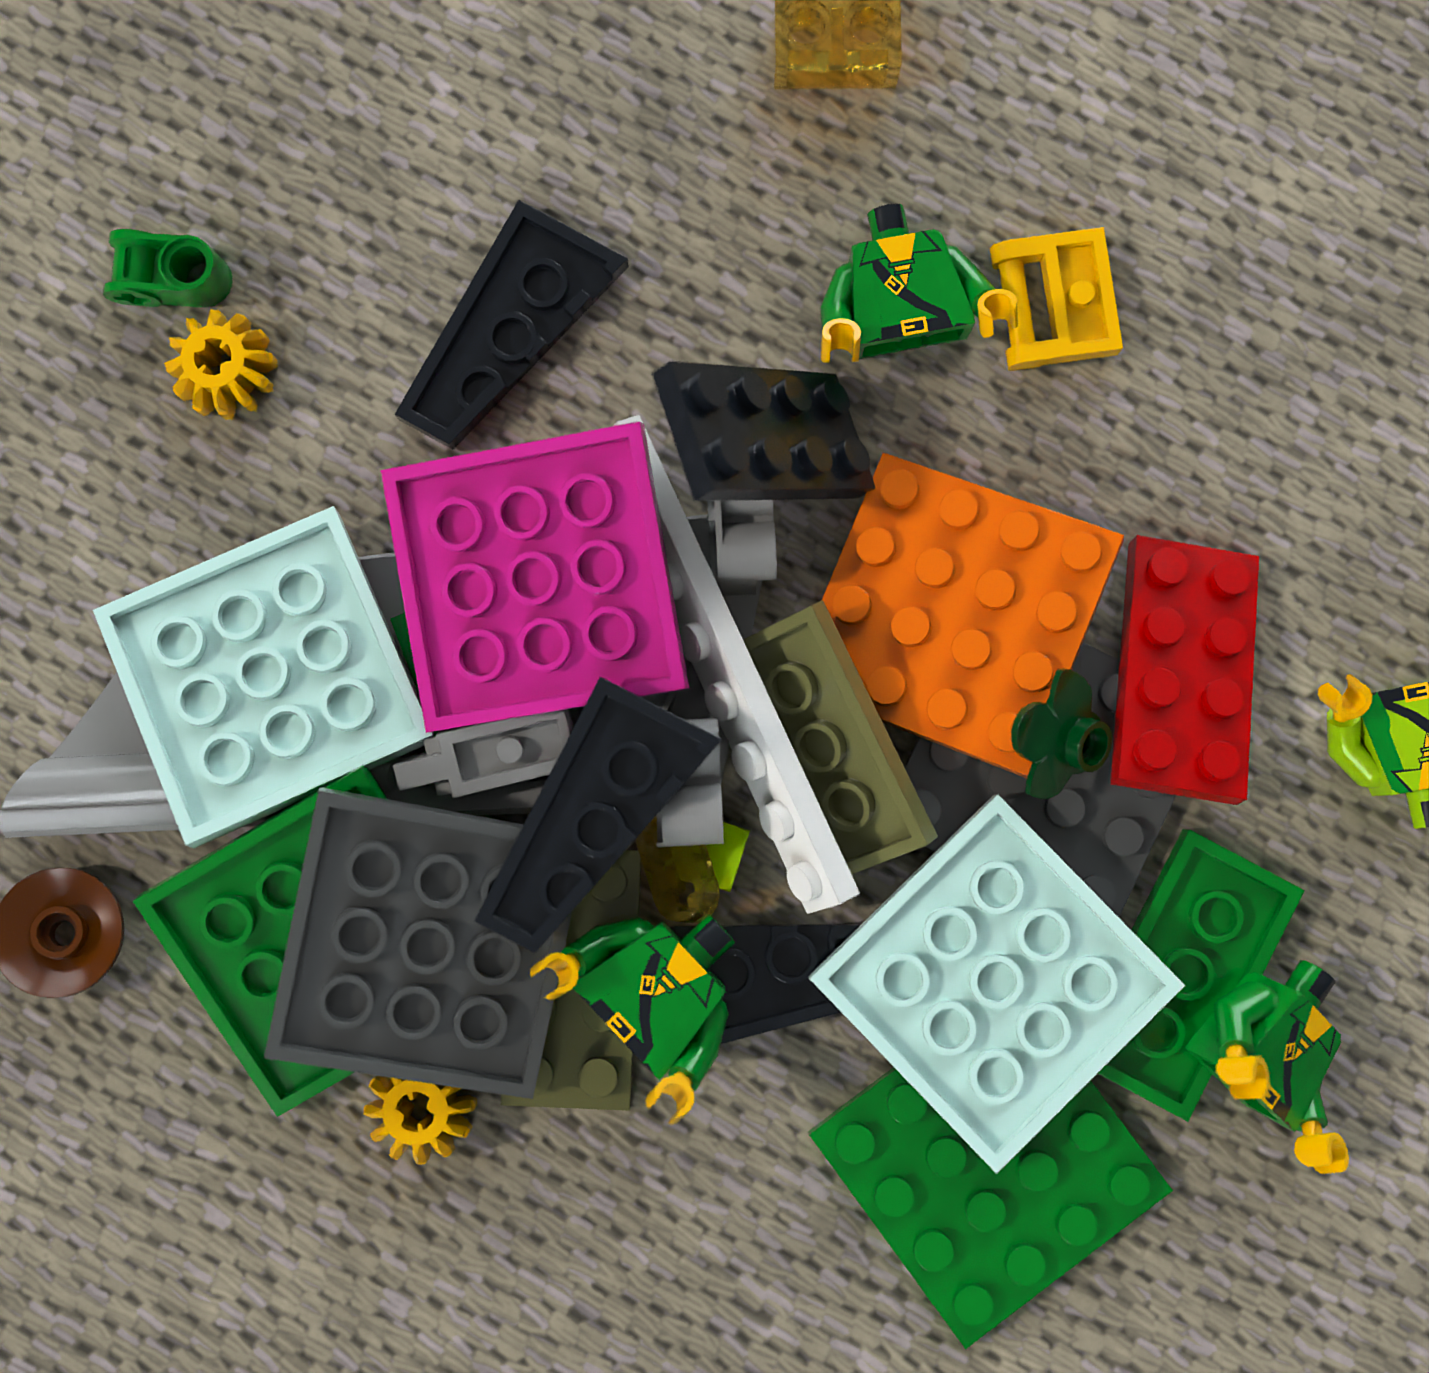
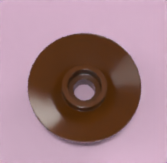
[0,868,124,998]

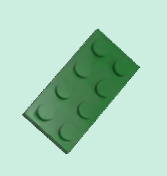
[1098,829,1305,1122]

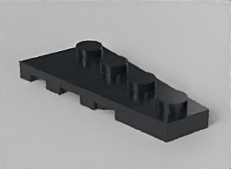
[395,200,629,450]
[474,677,723,953]
[669,924,861,1044]

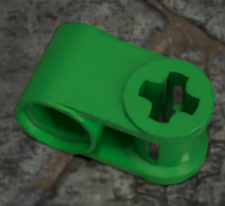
[103,229,233,308]

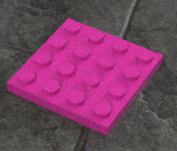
[381,421,689,733]

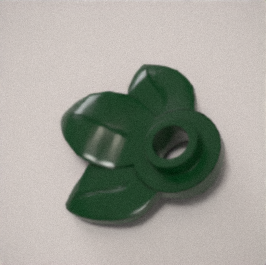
[1011,668,1112,799]

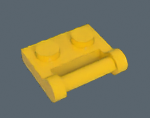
[990,227,1123,371]

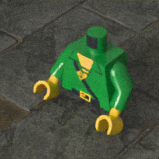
[820,203,1018,363]
[530,914,736,1125]
[1185,960,1349,1174]

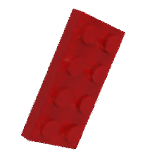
[1110,535,1259,805]

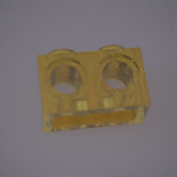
[773,0,902,89]

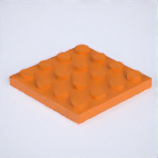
[821,452,1124,778]

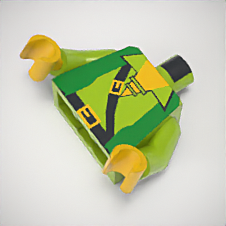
[1317,674,1429,829]

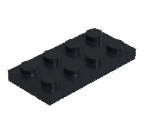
[652,361,876,501]

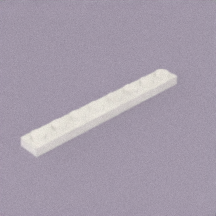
[613,415,860,914]

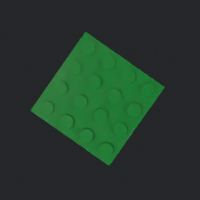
[133,765,388,1117]
[808,1067,1173,1349]

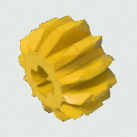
[164,309,278,420]
[364,1076,478,1165]

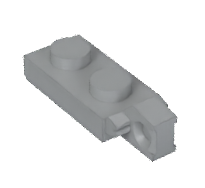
[393,708,574,798]

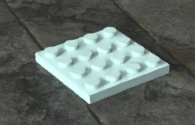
[93,506,435,849]
[808,794,1185,1174]

